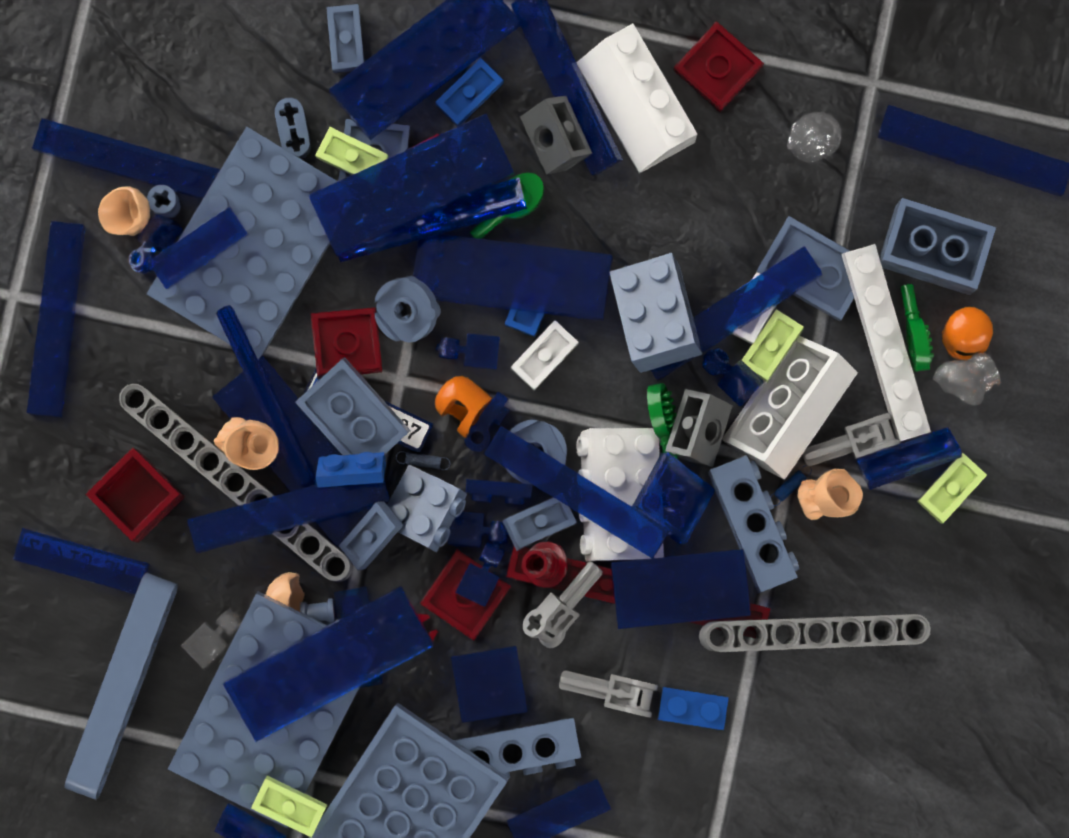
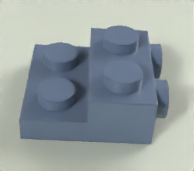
[387,464,467,553]

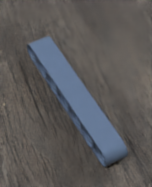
[64,573,178,800]

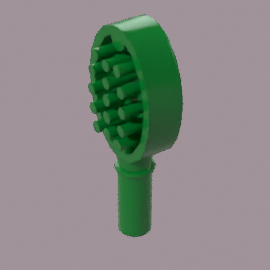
[470,173,545,241]
[900,284,934,372]
[647,383,680,473]

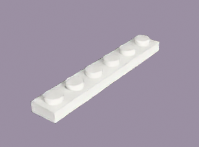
[841,244,931,441]

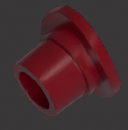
[522,541,568,588]

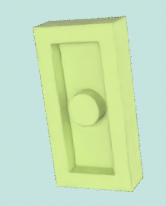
[315,127,389,186]
[740,309,804,383]
[917,453,987,524]
[251,776,327,838]

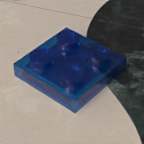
[631,452,715,545]
[451,646,527,723]

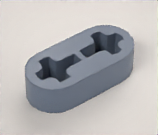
[275,98,311,159]

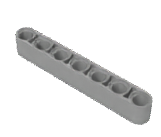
[699,614,931,652]

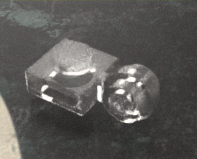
[181,609,242,669]

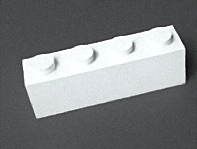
[576,23,697,174]
[722,336,858,480]

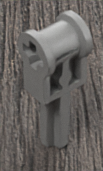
[802,413,900,467]
[523,562,602,648]
[559,670,658,718]

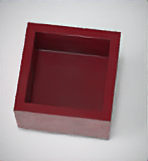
[85,448,185,543]

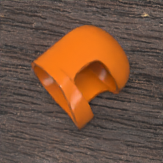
[942,307,993,362]
[435,376,493,438]

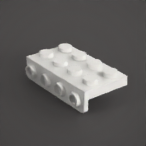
[576,428,664,562]

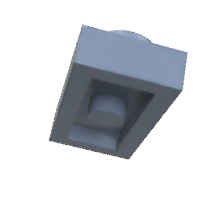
[326,4,365,73]
[503,493,577,551]
[339,501,403,571]

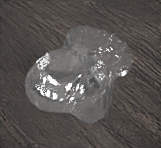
[787,112,842,162]
[933,353,1001,405]

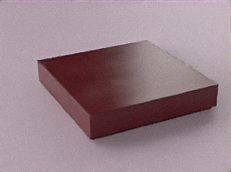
[673,21,764,112]
[311,307,382,379]
[420,549,511,641]

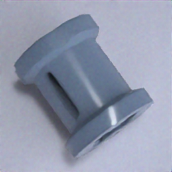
[147,185,181,220]
[300,598,337,628]

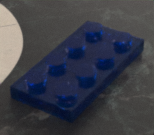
[611,549,751,629]

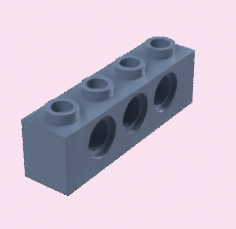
[708,455,800,593]
[454,718,581,778]

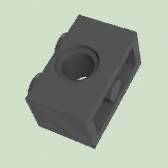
[520,96,593,175]
[665,389,733,467]

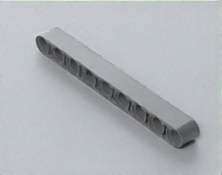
[119,384,352,582]

